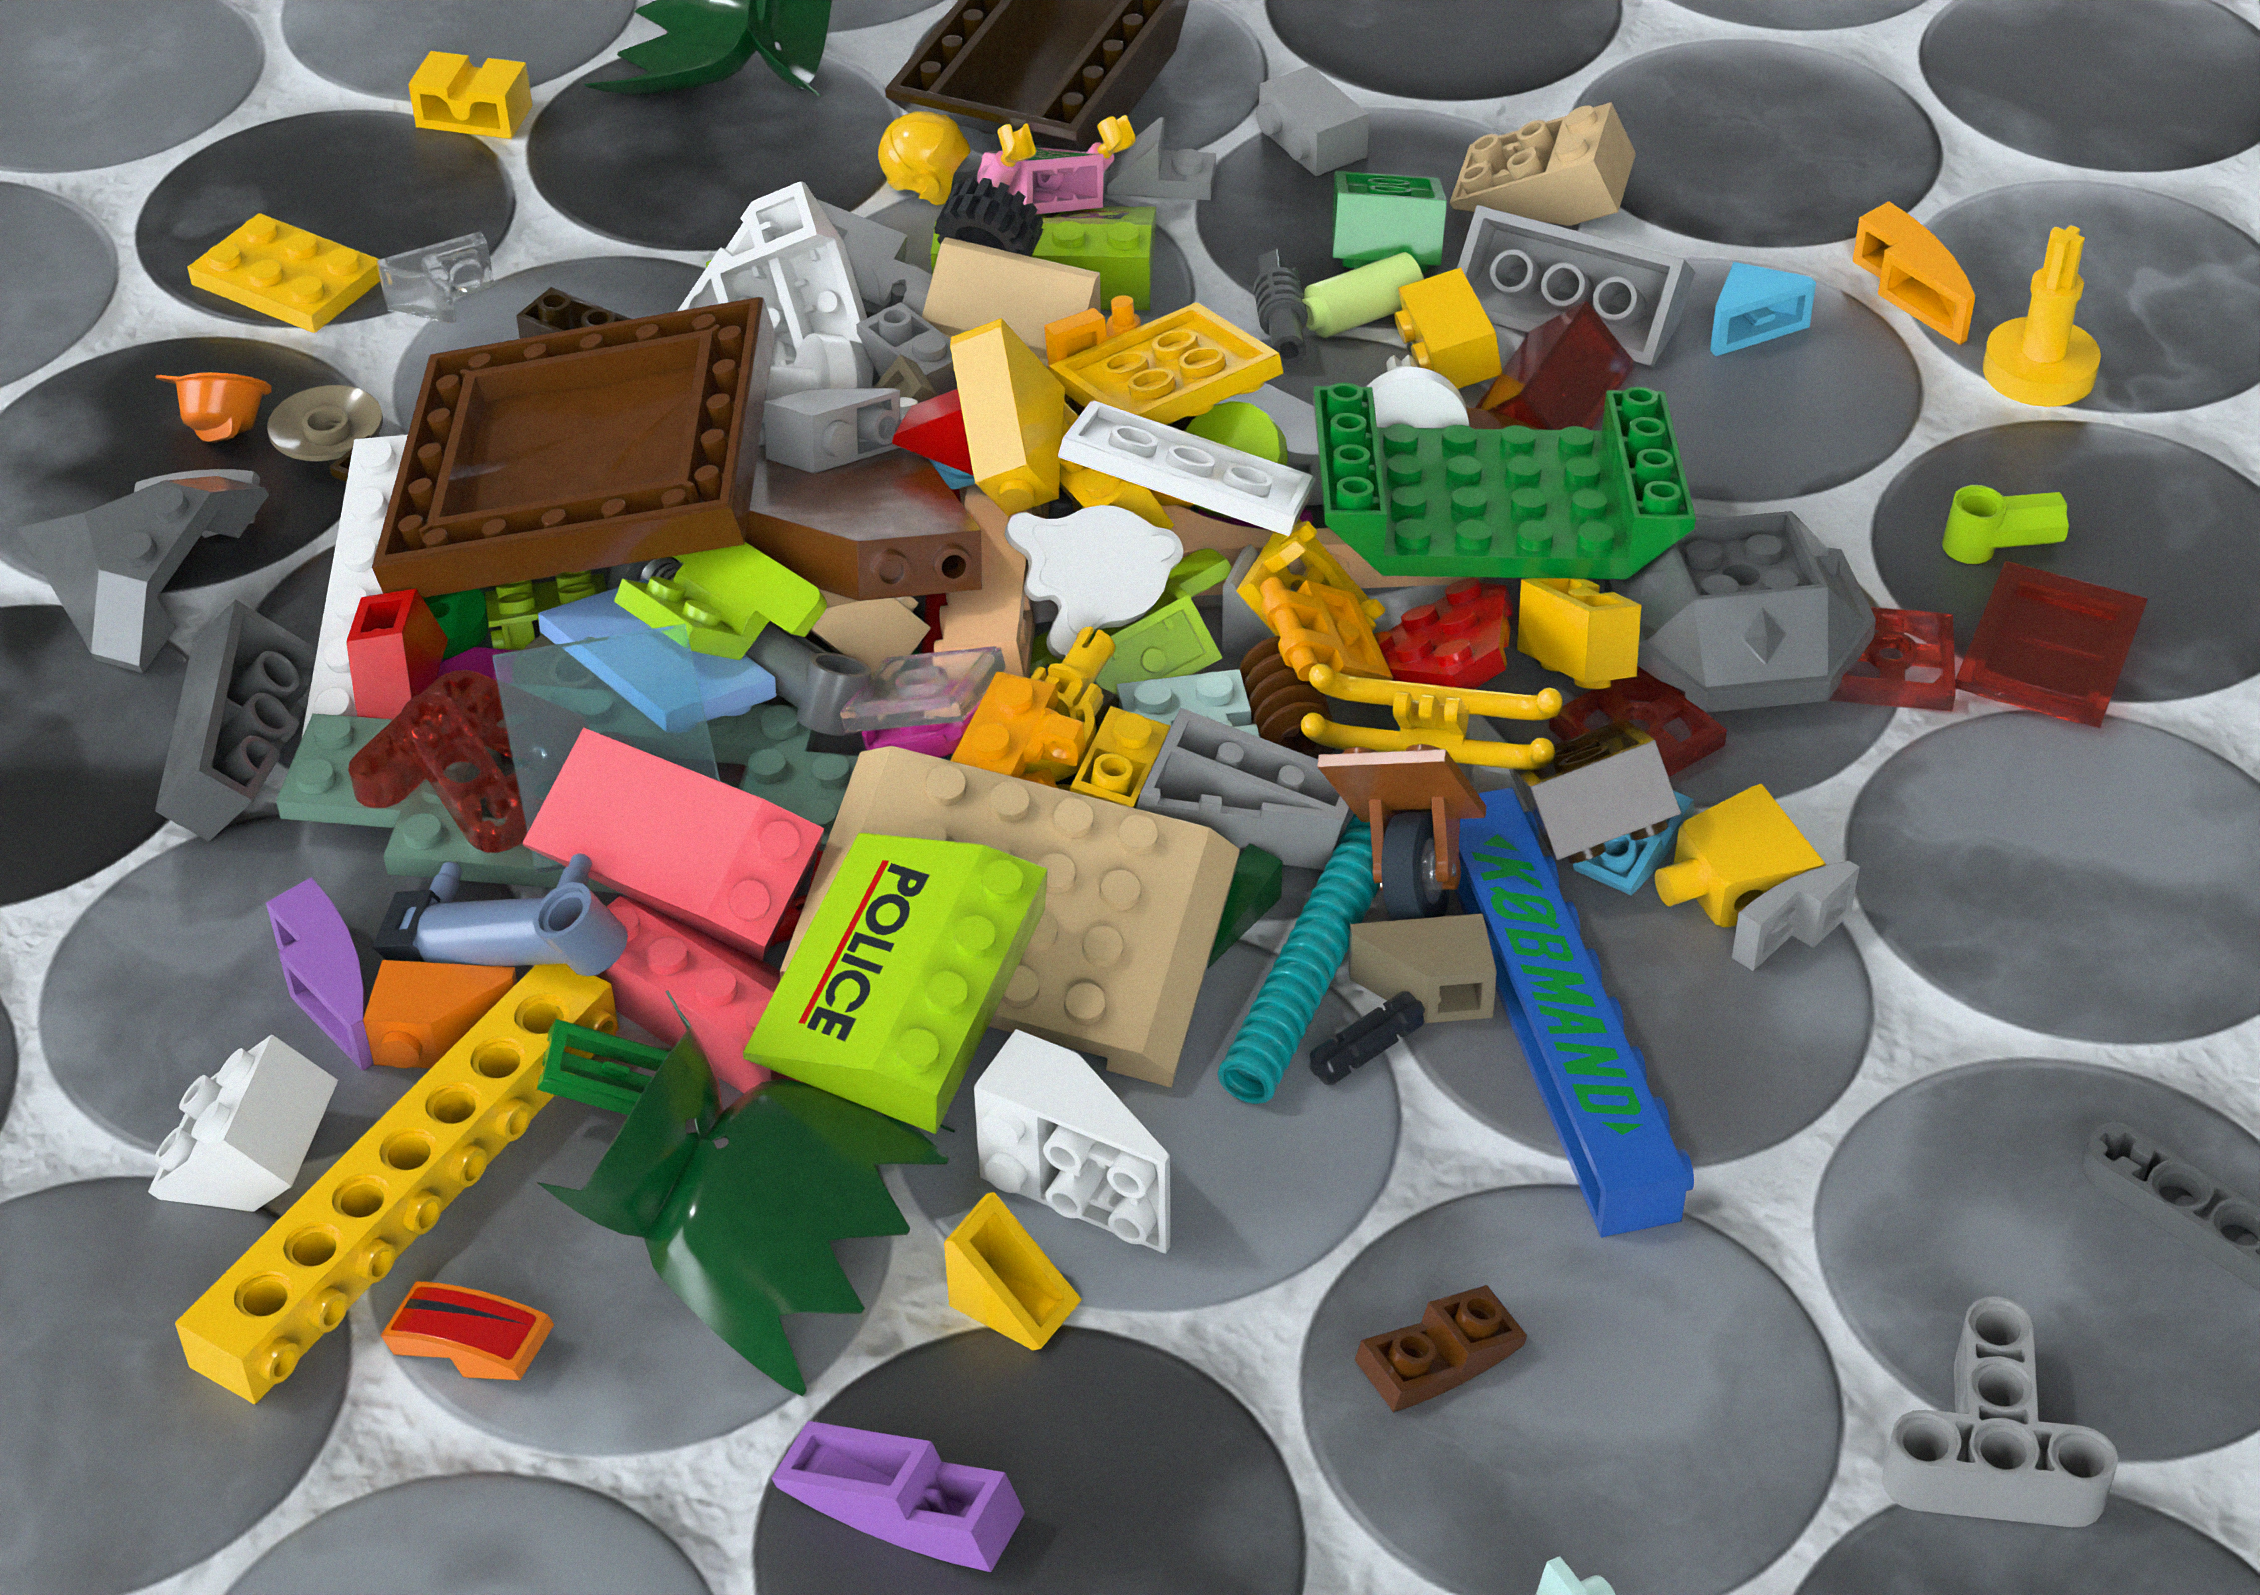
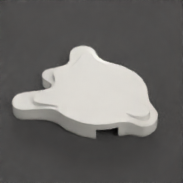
[1005,505,1184,660]

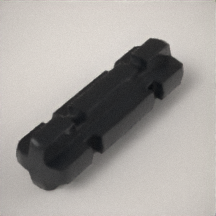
[1309,991,1425,1085]

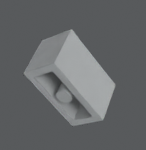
[1256,65,1369,176]

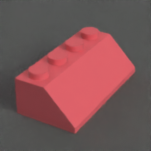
[594,896,804,1094]

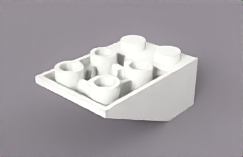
[974,1029,1171,1254]

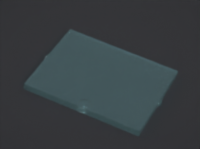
[492,624,720,874]

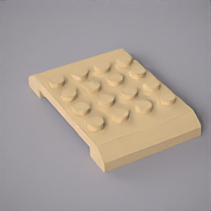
[780,746,1240,1088]

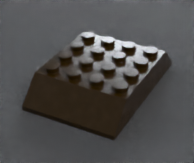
[885,0,1189,152]

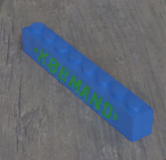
[1454,787,1694,1237]

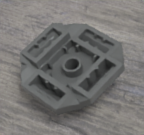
[1604,511,1876,713]

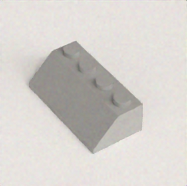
[1457,205,1695,367]

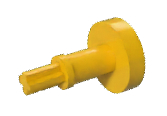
[1983,225,2101,407]

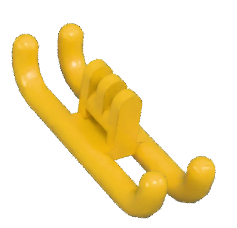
[1301,663,1563,770]

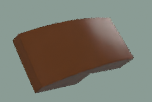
[1355,1285,1527,1413]

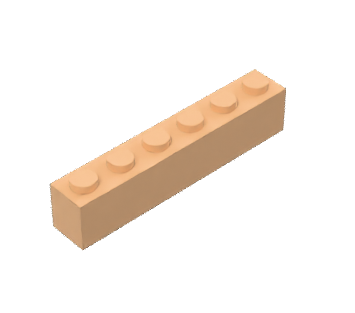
[934,483,1050,698]

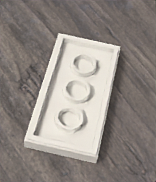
[1058,401,1316,536]

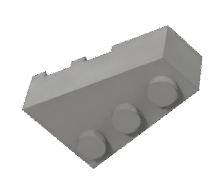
[1136,707,1350,870]

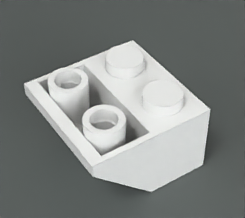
[148,1034,338,1212]

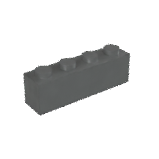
[155,599,317,841]

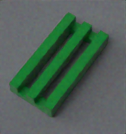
[536,1019,670,1115]

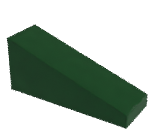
[1207,843,1283,969]

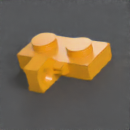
[950,671,1086,779]

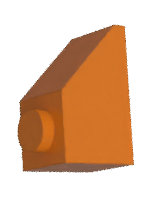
[363,960,518,1068]

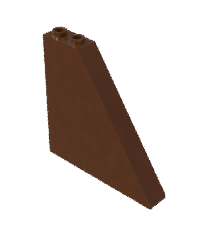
[745,445,982,601]

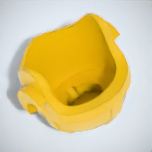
[878,111,971,206]

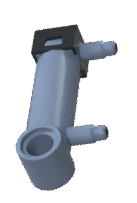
[372,853,628,977]

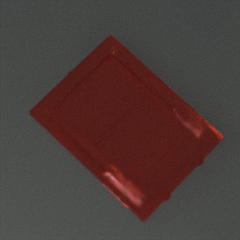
[1954,561,2148,729]

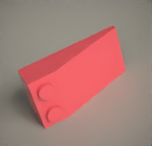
[523,728,824,961]

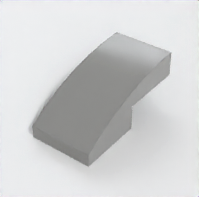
[1732,861,1860,971]

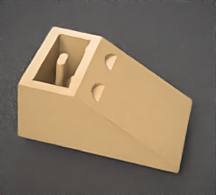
[1449,102,1636,226]

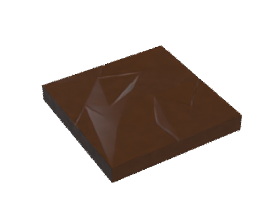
[372,297,775,598]

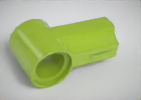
[1942,485,2069,564]

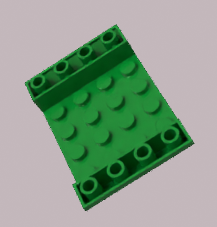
[1313,382,1696,579]

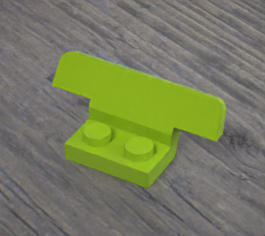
[614,542,827,660]
[1030,548,1232,694]

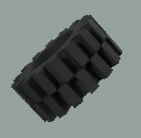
[934,177,1044,257]

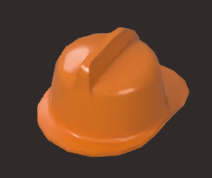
[156,373,272,443]

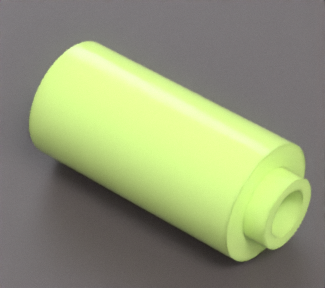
[1302,252,1424,338]

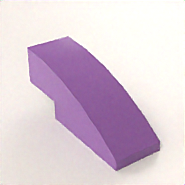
[266,877,374,1071]
[772,1421,1025,1572]

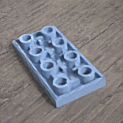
[538,579,776,735]

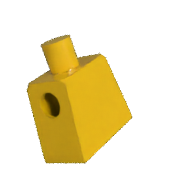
[1655,783,1826,928]

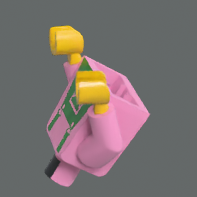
[977,115,1135,214]

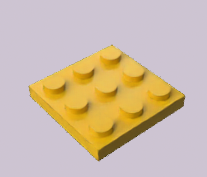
[1049,302,1284,425]

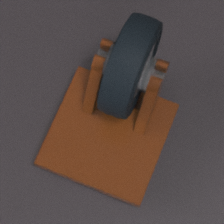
[1317,744,1487,921]

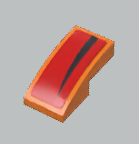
[380,1281,555,1380]

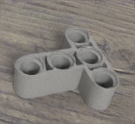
[1881,1296,2118,1527]

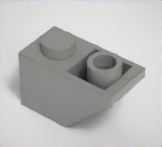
[856,302,958,396]
[764,388,901,474]

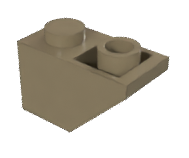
[1348,913,1497,1023]

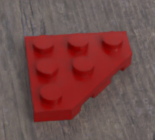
[1373,578,1513,689]

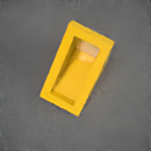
[944,1192,1082,1351]

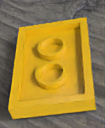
[188,213,385,333]

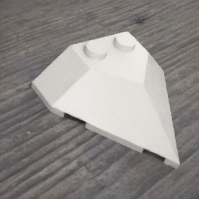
[677,181,874,388]

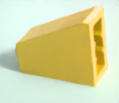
[950,318,1065,516]

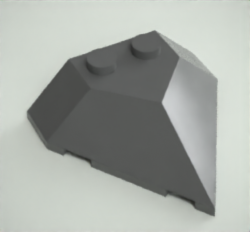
[16,476,269,673]

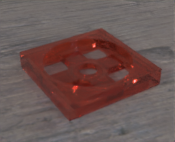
[1828,607,1956,712]
[1549,666,1727,777]

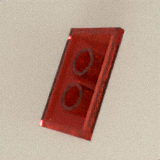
[1475,301,1634,430]

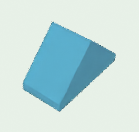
[1710,262,1816,356]

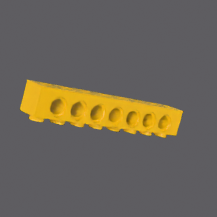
[175,964,619,1405]

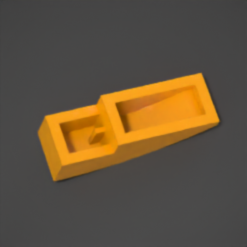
[1852,201,1976,345]

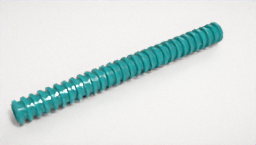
[1217,728,1401,1104]

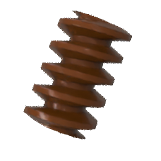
[1240,636,1335,759]

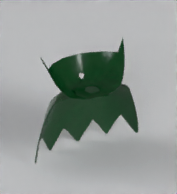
[585,0,832,98]
[537,990,955,1396]

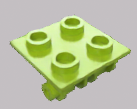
[485,570,607,651]

